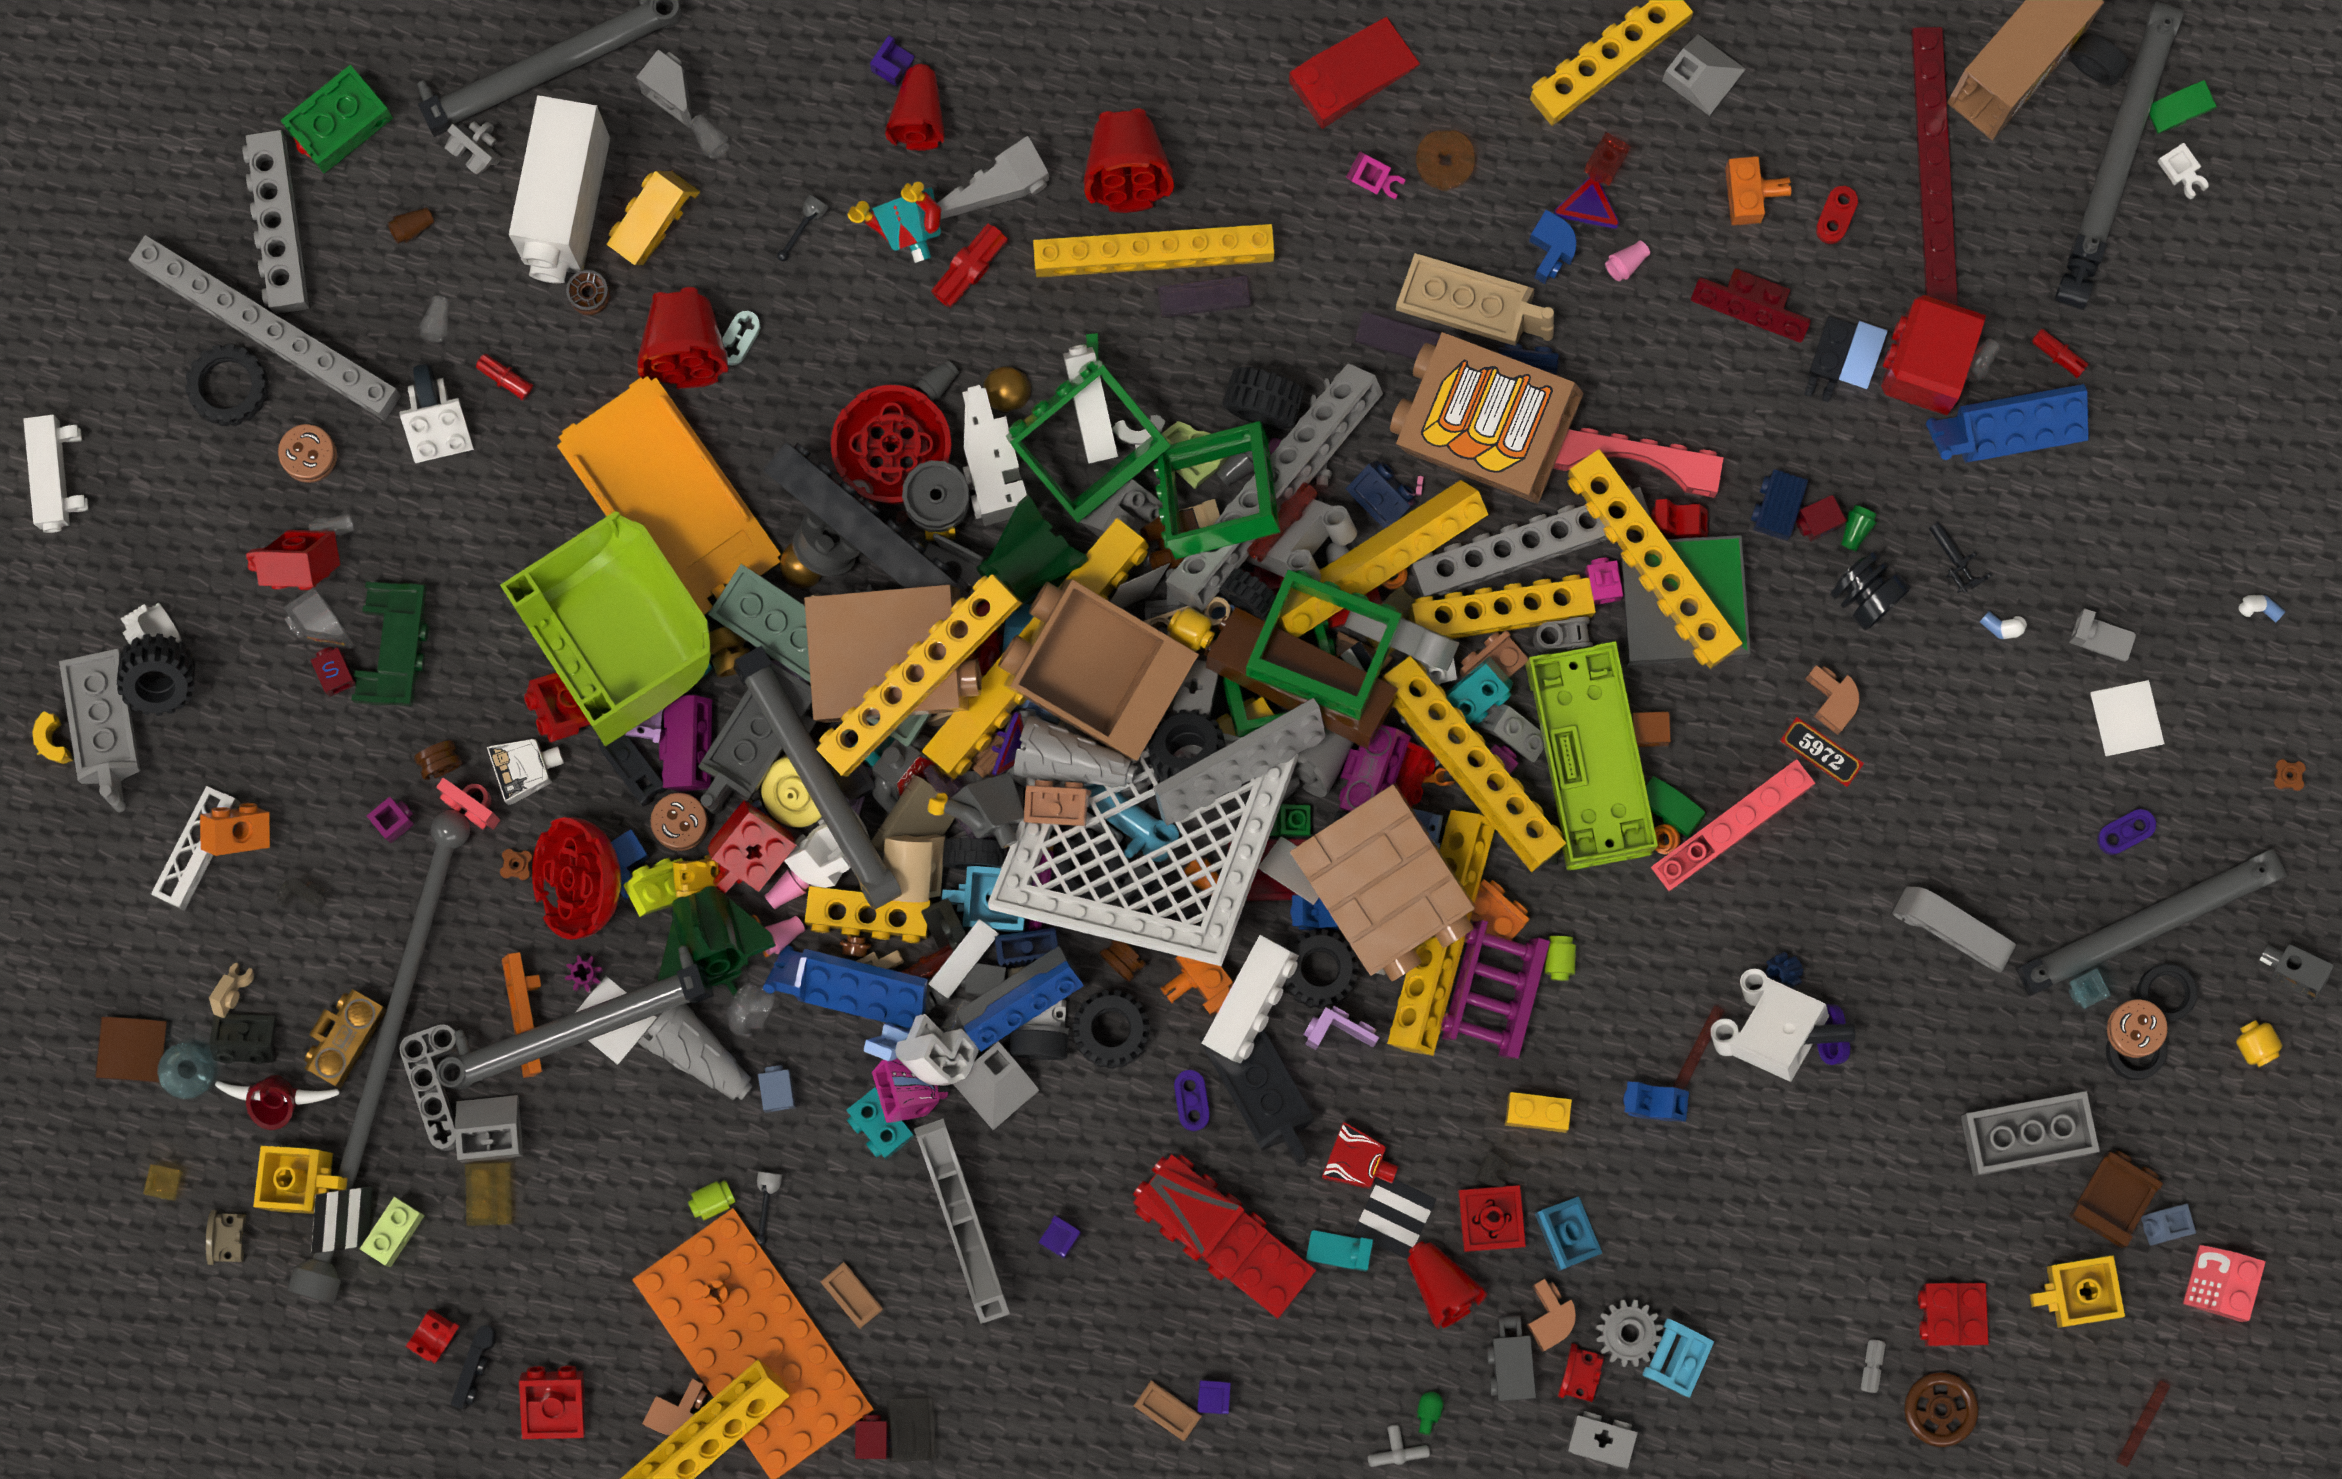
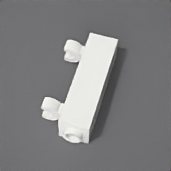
[1063,345,1118,463]
[23,415,89,533]

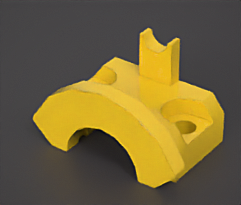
[32,711,73,764]
[673,855,720,897]

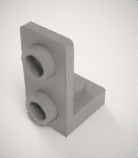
[2069,608,2136,662]
[1475,703,1544,762]

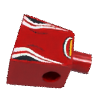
[1322,1122,1398,1189]

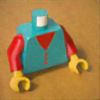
[848,182,942,263]

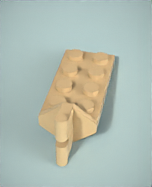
[1396,253,1554,346]

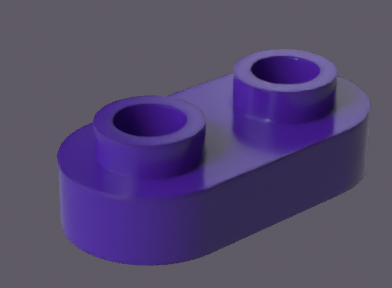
[2097,809,2156,855]
[1817,1004,1850,1065]
[1174,1070,1209,1132]

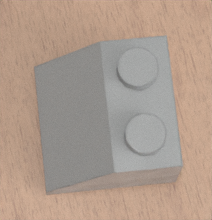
[636,50,693,128]

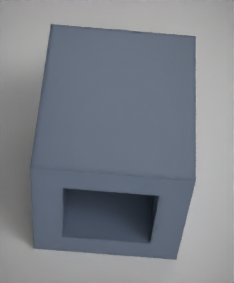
[758,1065,796,1113]

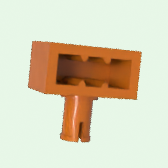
[1725,156,1791,226]
[1160,956,1233,1004]

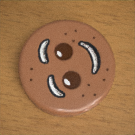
[278,424,337,483]
[651,793,709,851]
[2107,999,2167,1058]

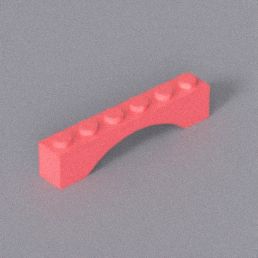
[1553,428,1724,498]

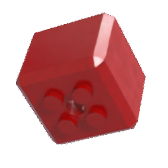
[1881,295,1986,416]

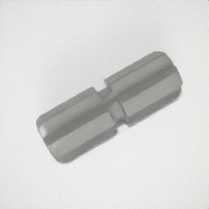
[1861,1339,1886,1393]

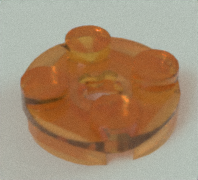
[1415,130,1475,191]

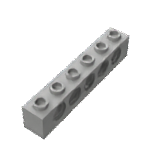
[242,130,309,314]

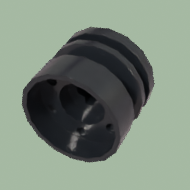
[1830,550,1912,631]

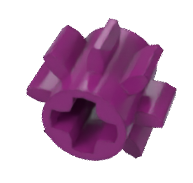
[565,955,603,993]

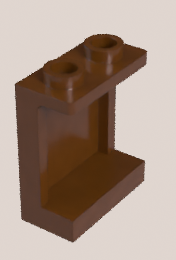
[2069,1150,2163,1248]

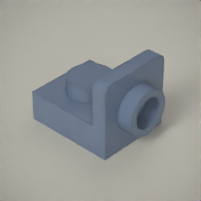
[2141,1204,2196,1245]

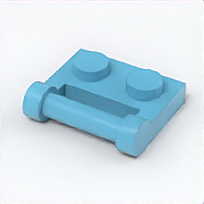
[1642,1318,1714,1398]

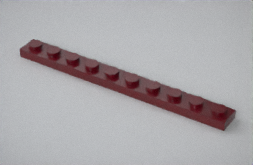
[1911,27,1958,306]

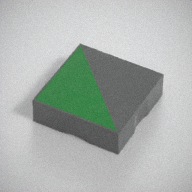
[1618,535,1751,667]

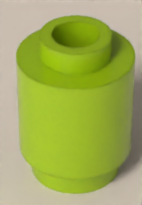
[1545,936,1576,981]
[688,1180,735,1221]

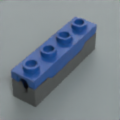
[957,946,1084,1052]

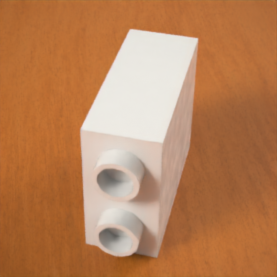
[509,95,610,283]

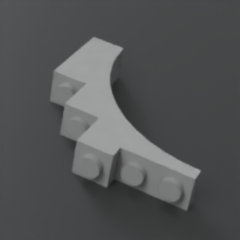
[914,1119,1010,1324]

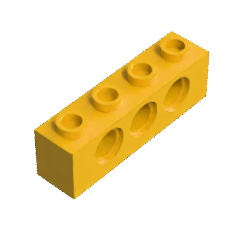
[805,886,932,944]

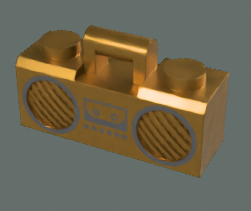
[304,989,387,1089]

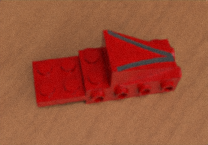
[1132,1154,1316,1319]

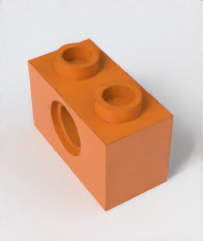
[200,803,270,856]

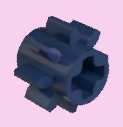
[1765,952,1804,989]

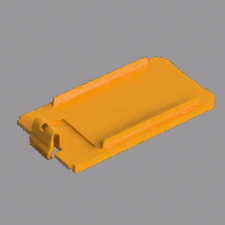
[557,376,781,615]

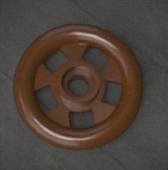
[1904,1372,1978,1447]

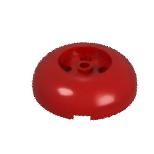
[831,385,951,505]
[532,817,621,940]

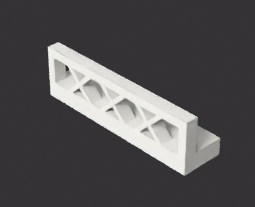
[151,786,240,911]

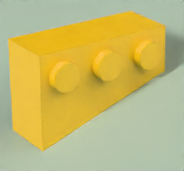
[606,171,700,265]

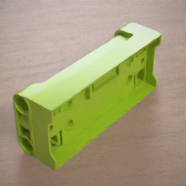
[1525,641,1658,870]

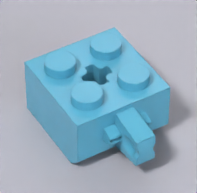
[942,866,1026,934]

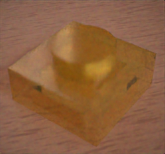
[143,1164,183,1201]

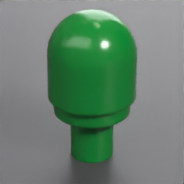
[1416,1391,1444,1435]

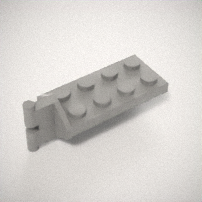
[59,649,140,812]

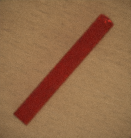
[1673,1006,1725,1090]
[2116,1380,2171,1468]

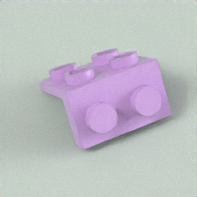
[1304,1006,1379,1050]

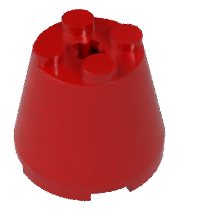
[1084,108,1174,213]
[637,287,728,389]

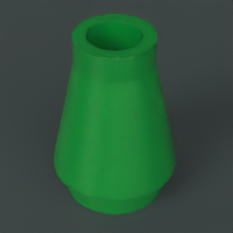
[1840,505,1877,552]

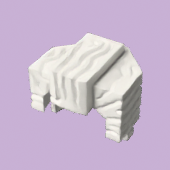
[121,603,182,645]

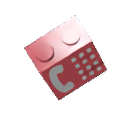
[2183,1245,2266,1322]

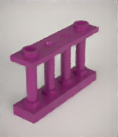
[1441,920,1550,1059]

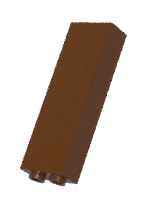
[1204,607,1398,749]

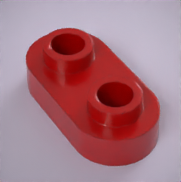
[1816,186,1858,244]

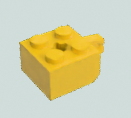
[253,1146,348,1214]
[2030,1255,2125,1328]

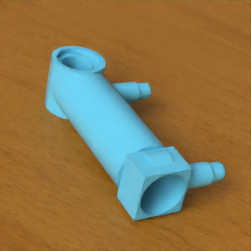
[1086,784,1179,862]

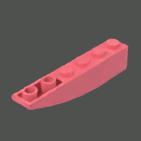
[1651,759,1815,892]

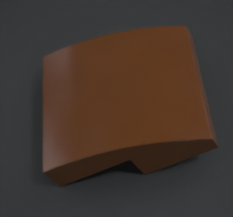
[95,1017,167,1083]

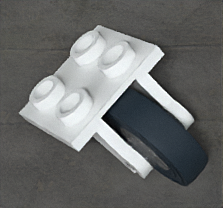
[400,364,474,463]

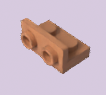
[1460,630,1528,678]
[1024,780,1091,826]

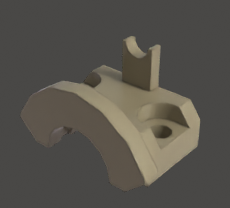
[206,1210,246,1265]

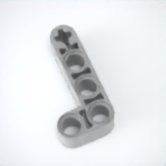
[1344,611,1460,671]
[1892,886,2016,973]
[400,1024,457,1151]

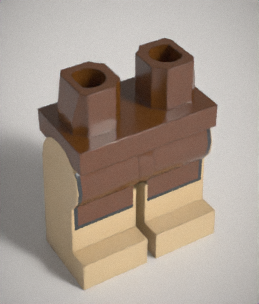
[1140,499,1220,571]

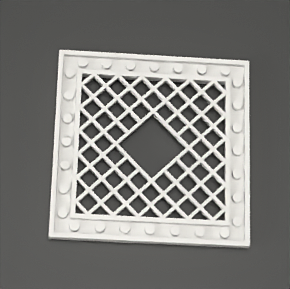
[988,719,1299,966]

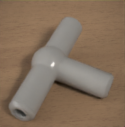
[1368,1424,1430,1467]

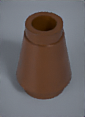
[387,207,434,244]

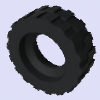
[942,838,1010,871]

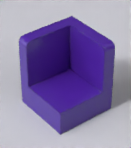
[870,35,914,86]
[1038,1215,1081,1259]
[1197,1380,1231,1415]

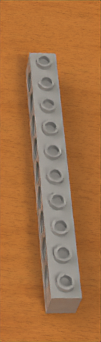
[129,235,401,421]
[1165,363,1383,612]

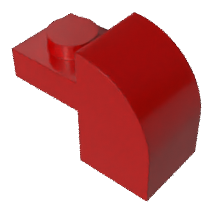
[1651,499,1708,539]

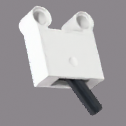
[1711,968,1856,1082]

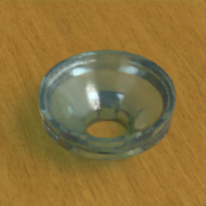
[157,1043,214,1099]

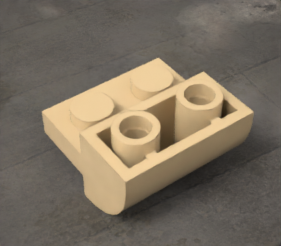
[883,834,945,902]

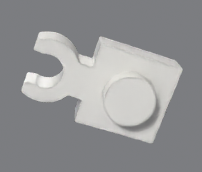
[2157,143,2209,199]

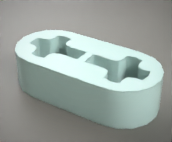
[722,311,761,366]

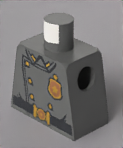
[2260,944,2334,1003]

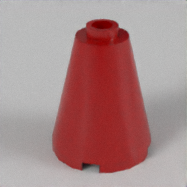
[885,64,945,151]
[1407,1241,1487,1329]

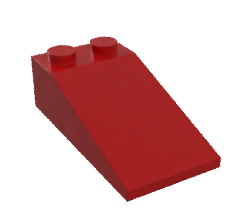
[1289,17,1420,129]

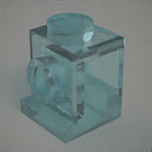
[2069,968,2111,1010]

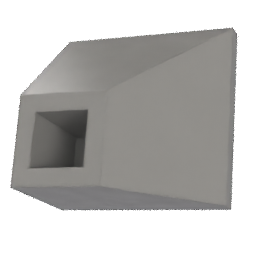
[1662,34,1745,116]
[1080,479,1163,544]
[953,1041,1039,1130]

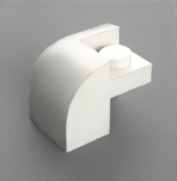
[784,807,870,888]
[895,1014,979,1086]

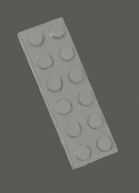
[1153,698,1326,826]

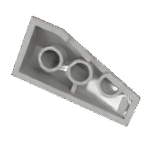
[937,136,1049,219]

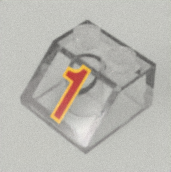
[283,587,357,650]

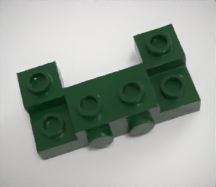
[351,582,429,707]

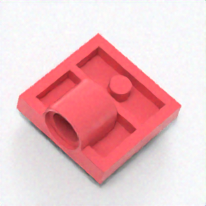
[436,778,500,830]

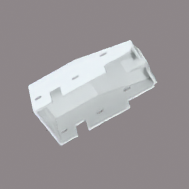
[962,385,1027,526]

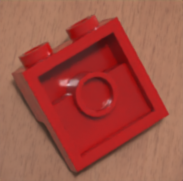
[524,672,591,742]
[1395,742,1435,807]
[1918,1283,1989,1347]
[519,1365,585,1439]

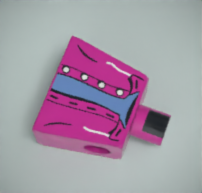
[872,1058,948,1123]

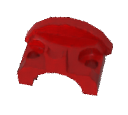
[405,1309,460,1364]
[1558,1343,1604,1402]

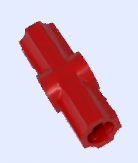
[931,223,1008,308]

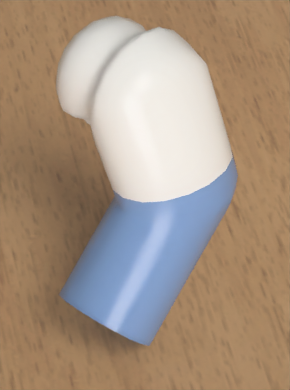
[2239,595,2286,623]
[1980,611,2027,639]

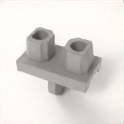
[445,121,502,174]

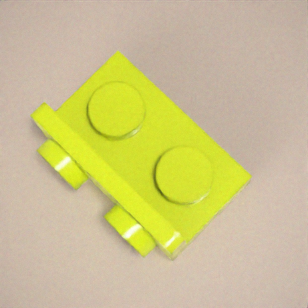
[623,858,683,917]

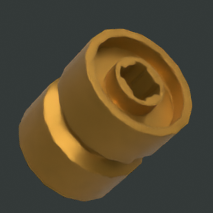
[709,626,750,678]

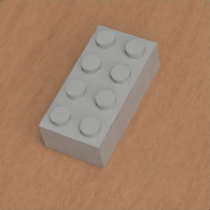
[1961,1091,2100,1177]

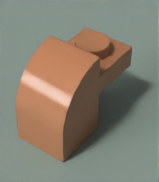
[1806,665,1859,735]
[1527,1279,1576,1352]
[642,1379,707,1435]

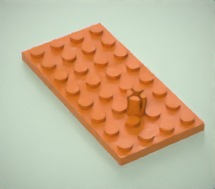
[632,1208,874,1479]

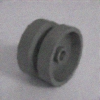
[902,460,970,533]

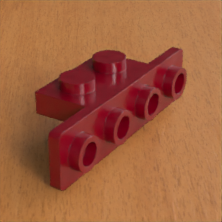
[1691,268,1811,343]

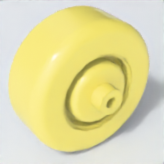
[761,755,822,827]

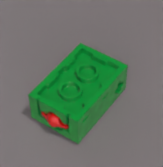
[280,65,393,174]

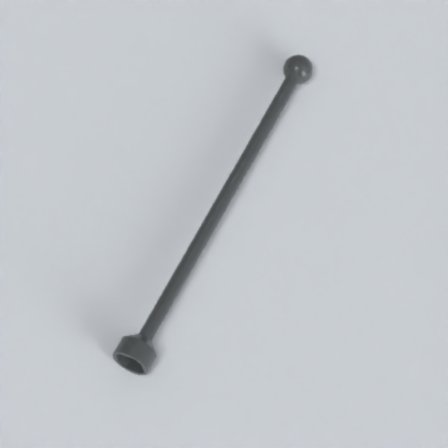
[287,810,470,1304]

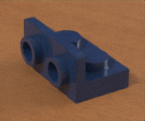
[1345,461,1418,529]

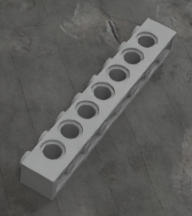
[1411,485,1652,598]

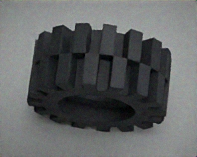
[1219,568,1276,621]

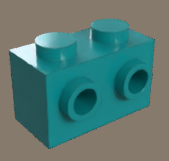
[1445,656,1513,725]
[846,1087,915,1160]

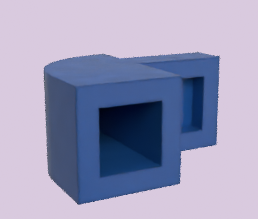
[1529,210,1576,284]
[611,829,650,900]
[1290,895,1340,931]
[1623,1082,1689,1122]

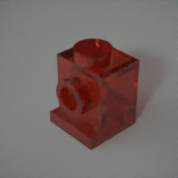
[1584,132,1631,186]

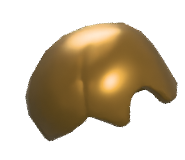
[983,366,1031,412]
[780,543,822,589]

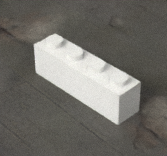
[1202,935,1299,1063]

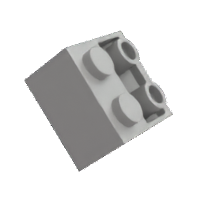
[455,1095,523,1163]

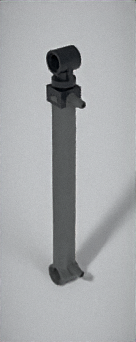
[2055,1,2184,310]

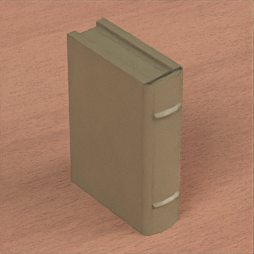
[871,775,955,854]

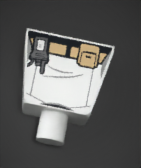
[487,739,564,805]

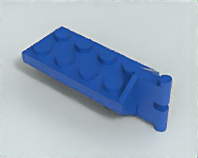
[1926,384,2088,463]
[763,945,928,1029]

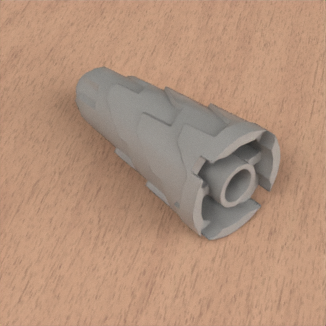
[1014,716,1137,787]
[638,1004,753,1100]

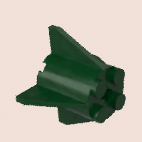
[976,495,1089,612]
[658,886,776,998]

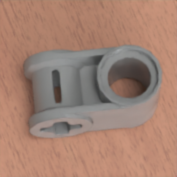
[1533,617,1593,653]

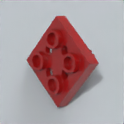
[1458,1185,1526,1252]

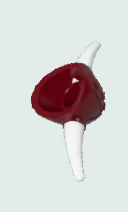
[215,1075,339,1130]

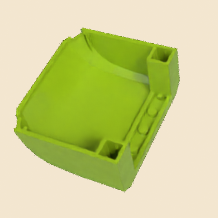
[500,511,711,746]

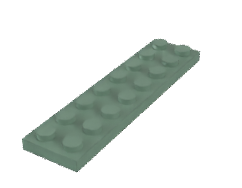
[708,564,931,747]

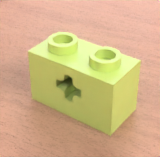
[360,1197,425,1267]

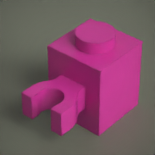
[1346,151,1406,199]
[1585,558,1623,605]

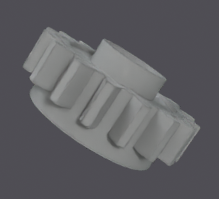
[1595,1300,1663,1367]

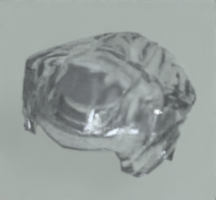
[726,983,776,1038]

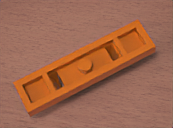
[502,952,542,1078]

